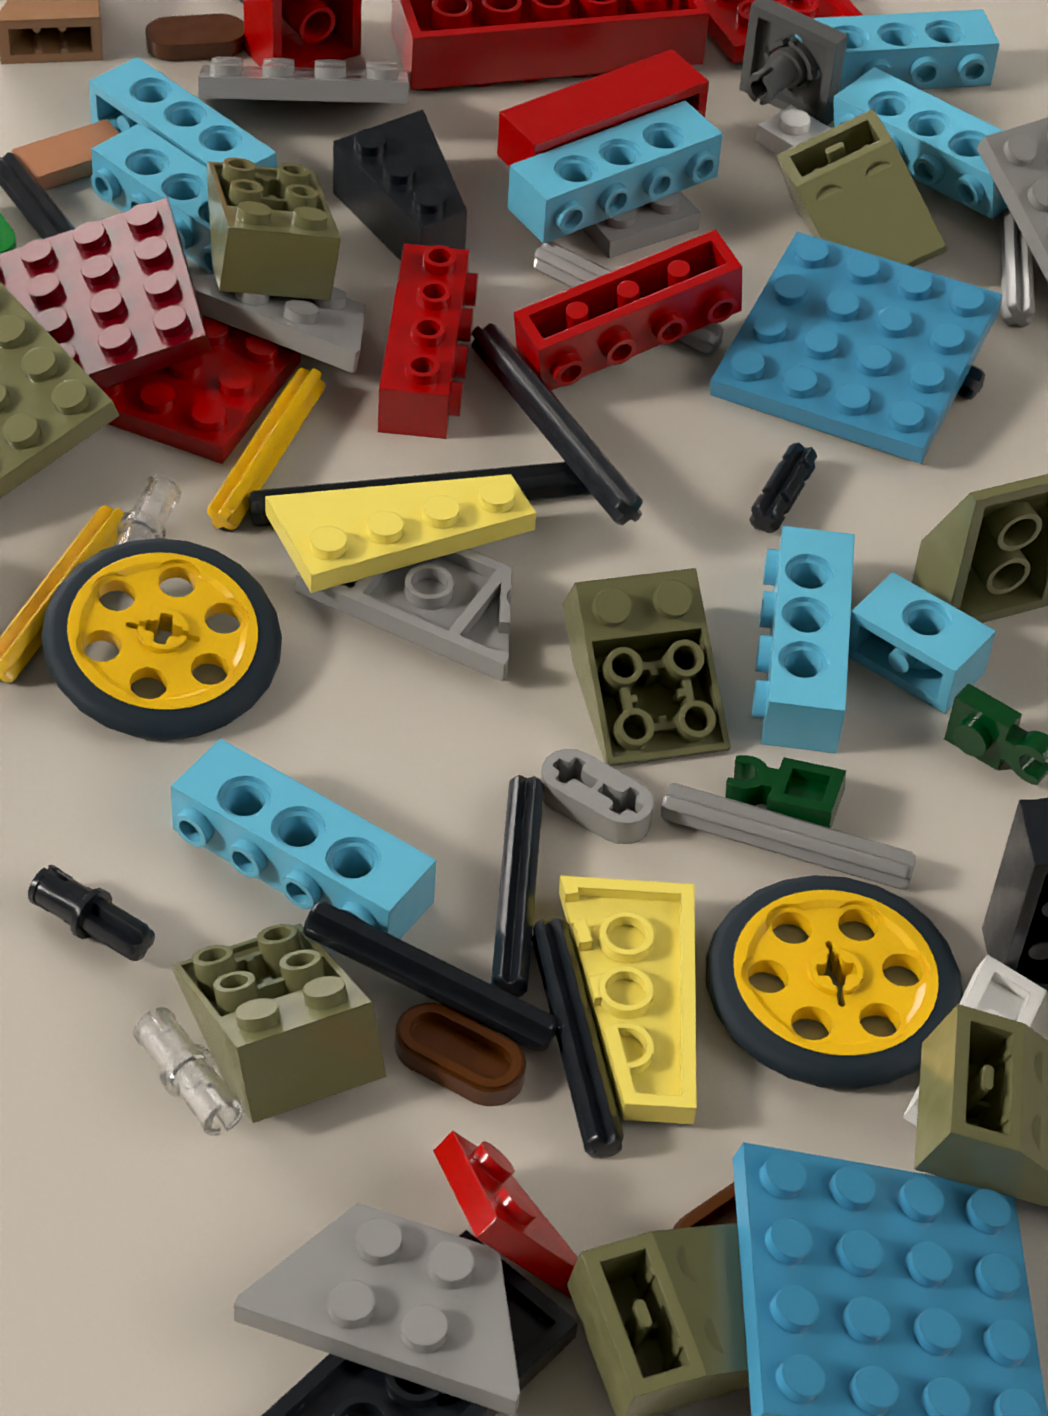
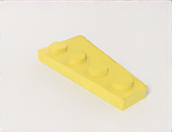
[265,474,536,593]
[559,875,697,1124]

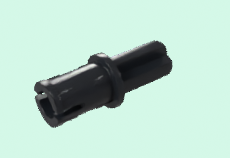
[28,864,155,961]

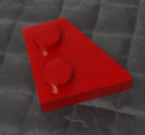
[433,1130,578,1299]

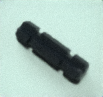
[749,442,817,533]

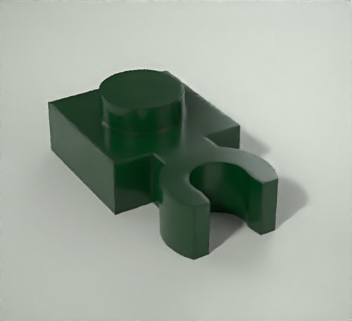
[944,683,1048,785]
[725,755,846,828]

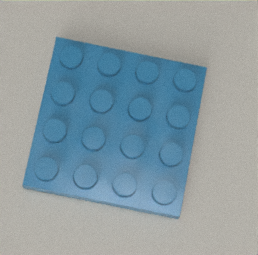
[710,232,1003,464]
[733,1142,1048,1416]

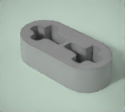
[541,749,654,844]

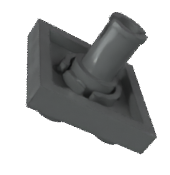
[739,0,848,126]

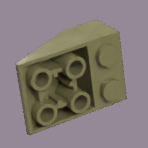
[777,109,948,267]
[207,158,341,301]
[562,568,731,766]
[172,923,386,1123]
[914,1004,1048,1207]
[567,1223,749,1416]

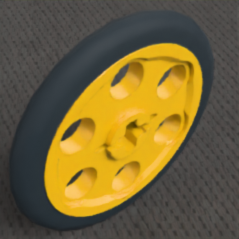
[41,538,282,740]
[705,875,963,1089]

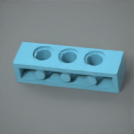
[795,9,1000,93]
[89,57,277,168]
[833,67,1007,219]
[507,100,723,244]
[91,123,214,274]
[752,526,855,754]
[171,738,436,939]

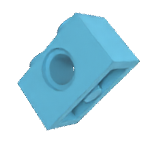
[848,572,996,714]

